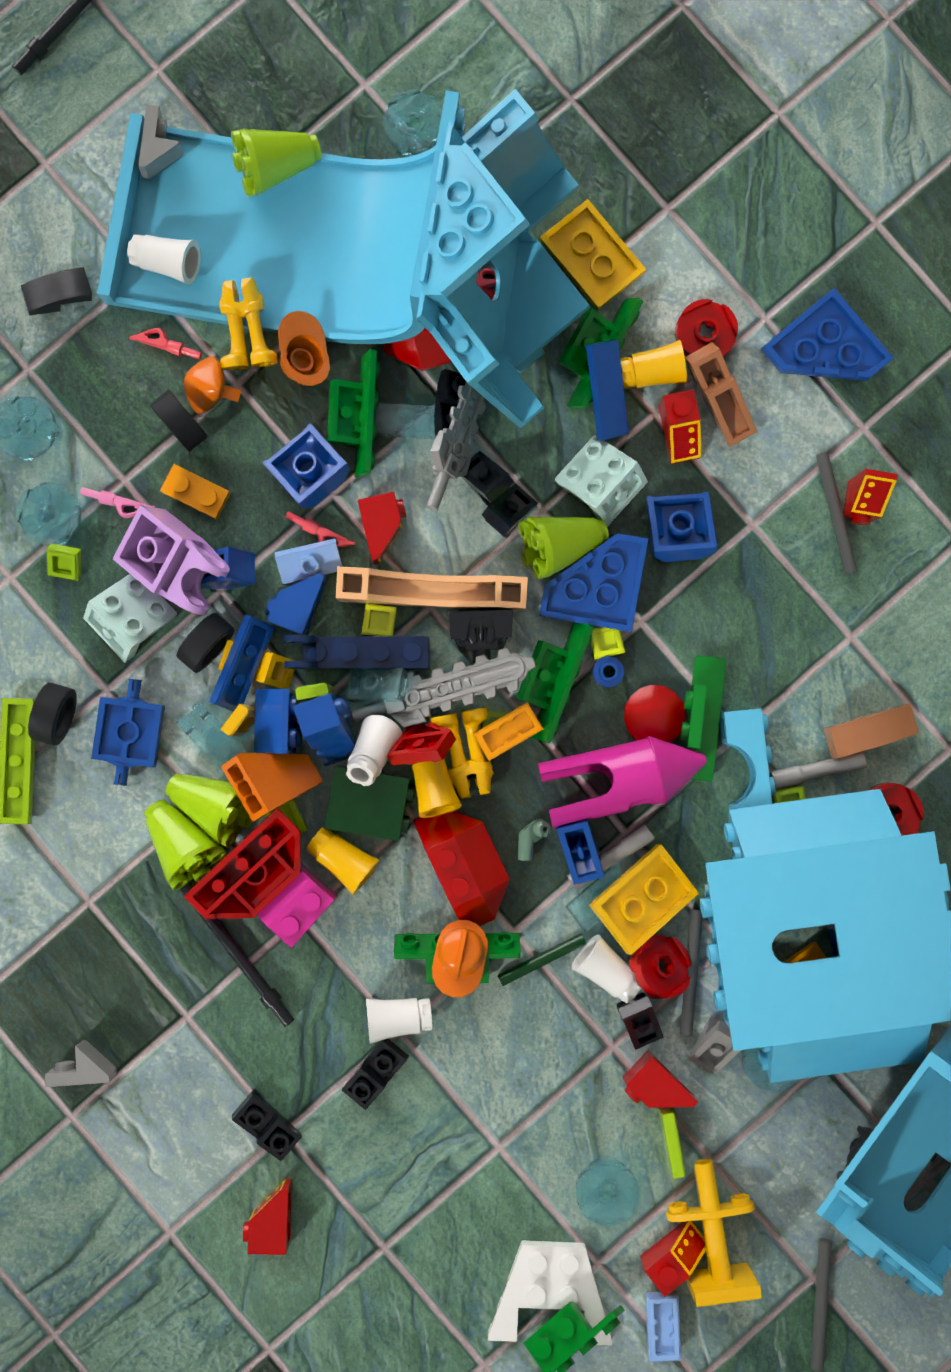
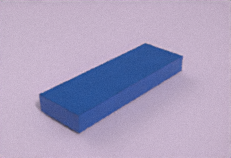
[586,339,629,440]
[209,614,275,712]

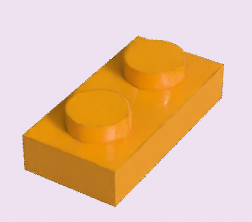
[160,464,231,520]

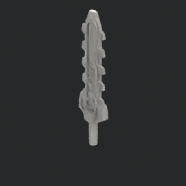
[426,382,486,511]
[352,648,536,728]

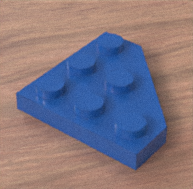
[761,288,894,381]
[539,533,649,632]

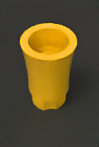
[620,340,687,389]
[411,758,462,818]
[307,827,380,895]

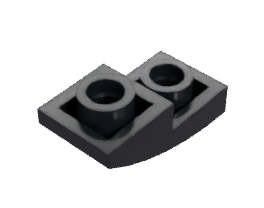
[21,267,92,316]
[434,369,466,436]
[342,1039,409,1110]
[232,1091,302,1161]

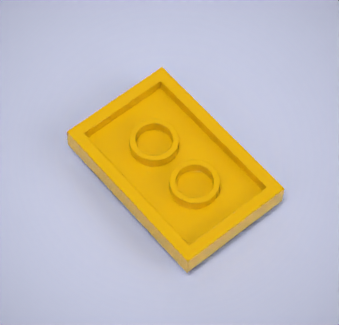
[539,199,646,312]
[588,844,699,955]

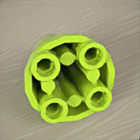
[231,129,321,197]
[518,516,609,579]
[165,773,253,848]
[144,800,226,891]

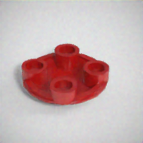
[624,685,686,743]

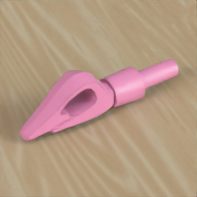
[80,487,155,518]

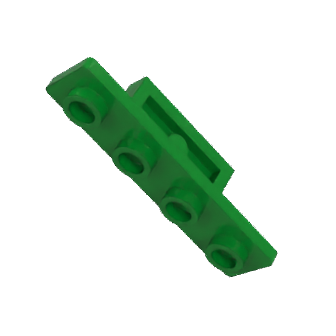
[557,297,643,409]
[327,349,380,478]
[516,622,594,744]
[680,655,726,782]
[394,932,521,984]
[523,1300,625,1372]

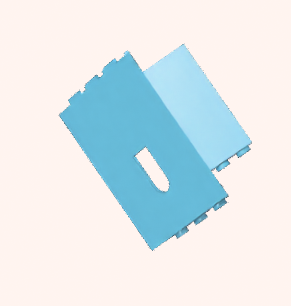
[416,89,591,428]
[700,789,951,1083]
[816,1026,951,1298]

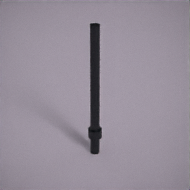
[12,0,92,76]
[180,881,295,1027]

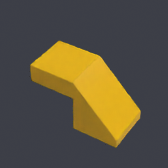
[218,639,295,689]

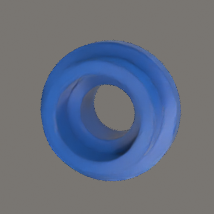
[593,656,624,687]

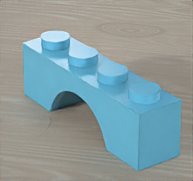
[719,708,775,810]

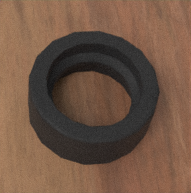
[150,390,208,452]
[176,613,235,673]
[28,682,77,746]

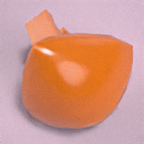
[184,356,242,414]

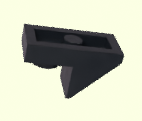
[461,451,515,506]
[481,483,538,538]
[617,993,664,1050]

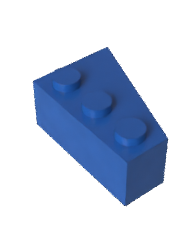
[293,693,356,767]

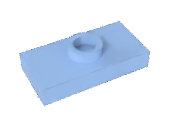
[275,538,343,584]
[645,1291,681,1362]

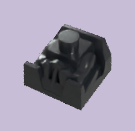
[448,610,513,663]

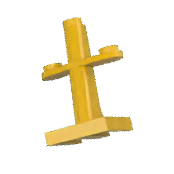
[666,1159,762,1307]

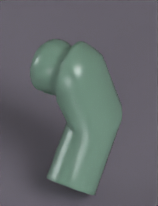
[518,819,551,861]

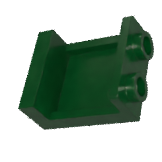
[324,765,415,841]

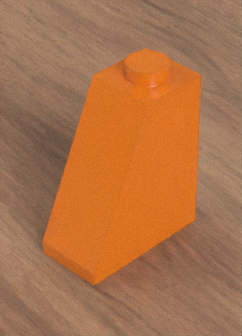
[221,753,324,822]

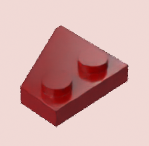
[387,722,456,765]

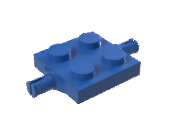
[91,679,165,786]

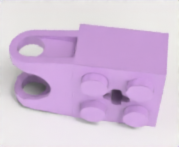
[113,505,230,615]

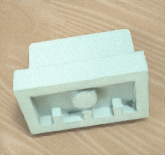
[555,435,648,527]
[83,574,177,663]

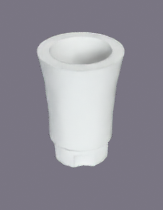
[127,234,201,285]
[346,715,403,786]
[572,934,642,1003]
[366,998,432,1044]

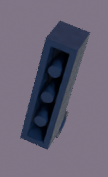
[284,635,430,670]

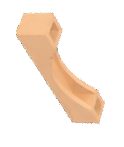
[336,566,528,612]

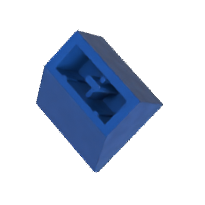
[254,689,303,754]

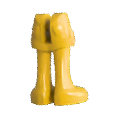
[219,277,278,370]
[430,707,494,799]

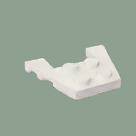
[488,1240,612,1346]

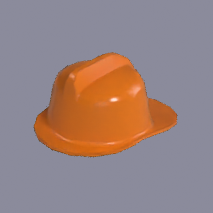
[278,311,330,386]
[432,920,488,997]

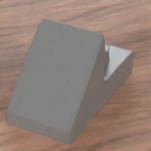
[138,104,184,179]
[689,1016,740,1074]
[45,1040,118,1087]

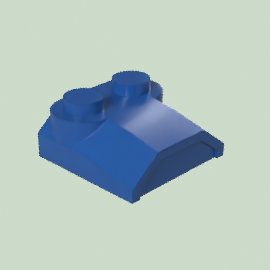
[263,423,350,509]
[646,491,717,562]

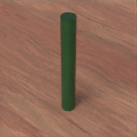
[498,933,586,986]

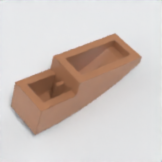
[685,342,757,447]
[823,703,919,758]

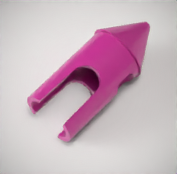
[538,736,707,828]

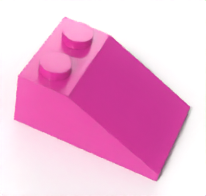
[257,863,338,948]

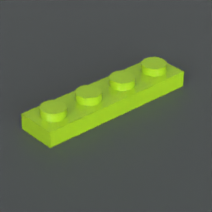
[0,698,36,824]

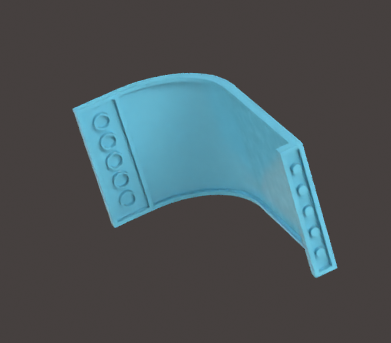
[97,90,466,344]

